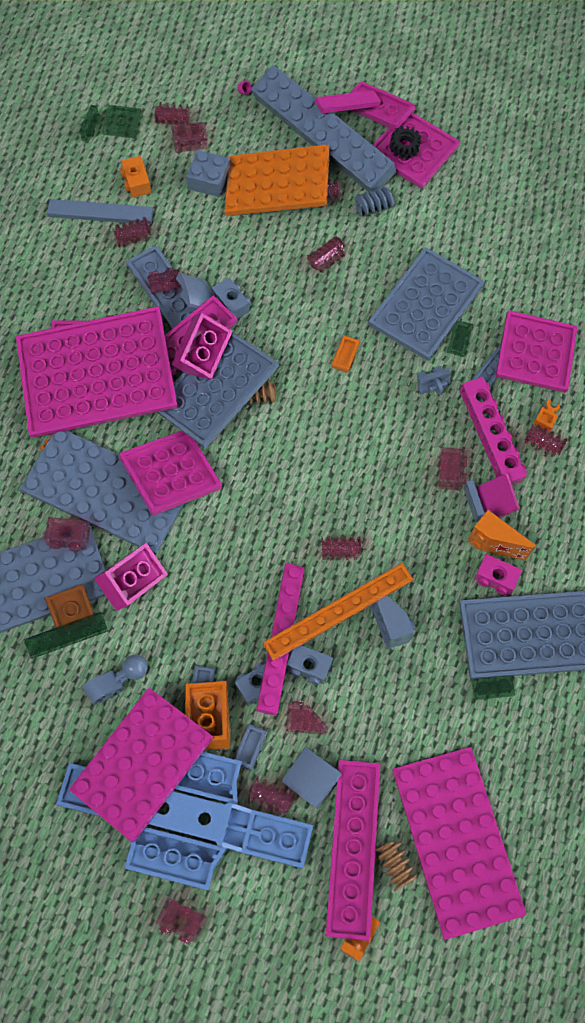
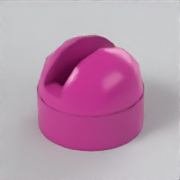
[237,81,252,95]

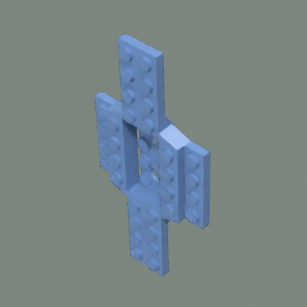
[56,752,313,891]

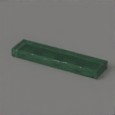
[24,612,108,659]

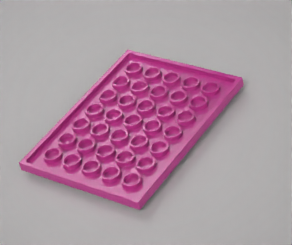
[16,306,178,438]

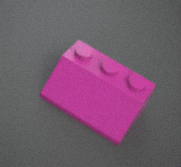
[172,312,233,379]

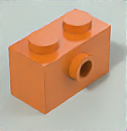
[119,156,151,198]

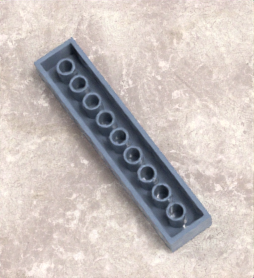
[251,65,396,193]

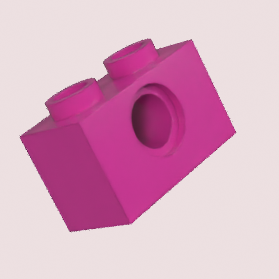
[474,554,522,596]

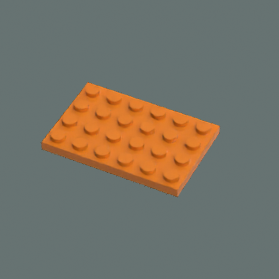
[224,144,330,216]

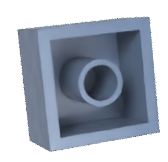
[186,150,230,197]

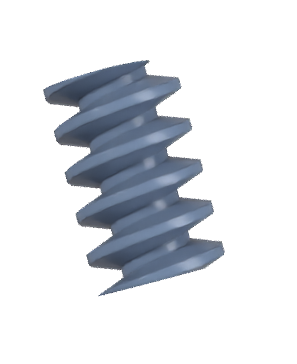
[355,187,394,217]

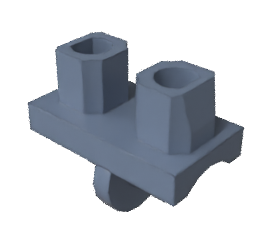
[417,366,451,395]

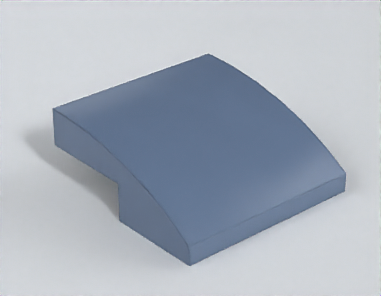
[176,273,213,308]
[282,747,342,809]

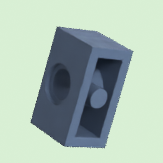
[212,277,250,319]
[286,645,333,685]
[235,661,265,706]

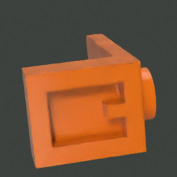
[340,916,380,962]

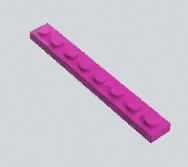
[256,563,304,716]

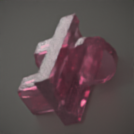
[147,267,181,294]

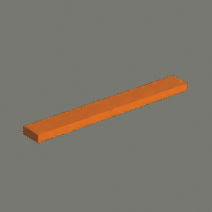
[262,562,413,661]

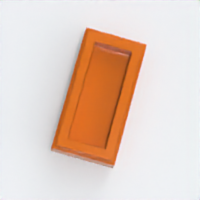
[331,335,360,373]

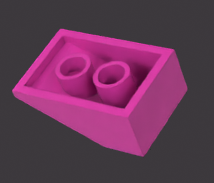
[94,543,168,611]

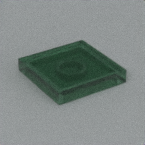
[102,105,141,139]

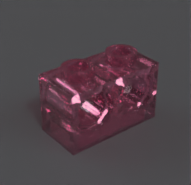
[171,122,208,153]

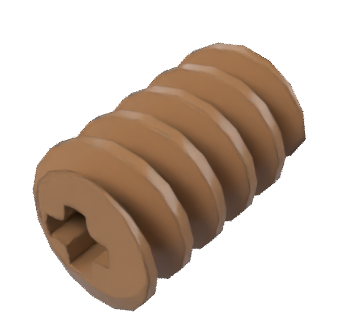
[249,379,276,404]
[375,841,417,891]

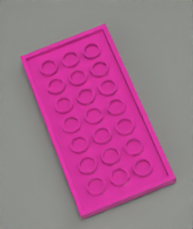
[392,747,527,940]

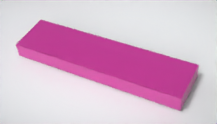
[315,90,381,113]

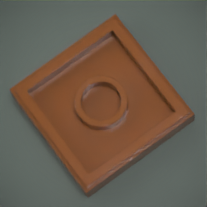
[45,584,97,635]

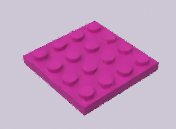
[373,112,460,189]
[495,310,578,393]
[119,431,222,516]

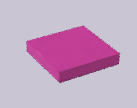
[476,473,520,518]

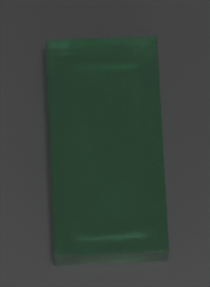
[447,320,473,357]

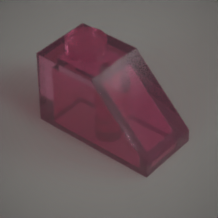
[286,701,328,735]

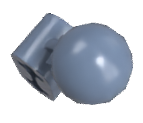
[82,655,148,705]

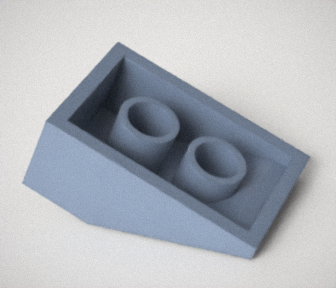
[370,596,415,650]

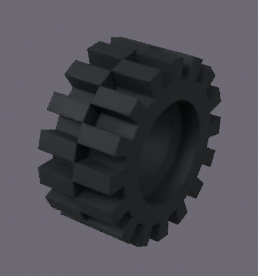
[390,126,421,160]

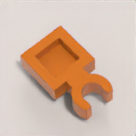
[533,400,560,432]

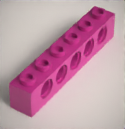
[459,377,527,485]

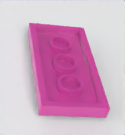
[350,81,415,130]

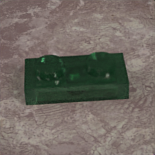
[80,105,101,143]
[471,676,515,701]

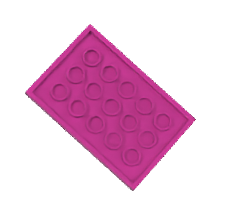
[69,688,214,843]

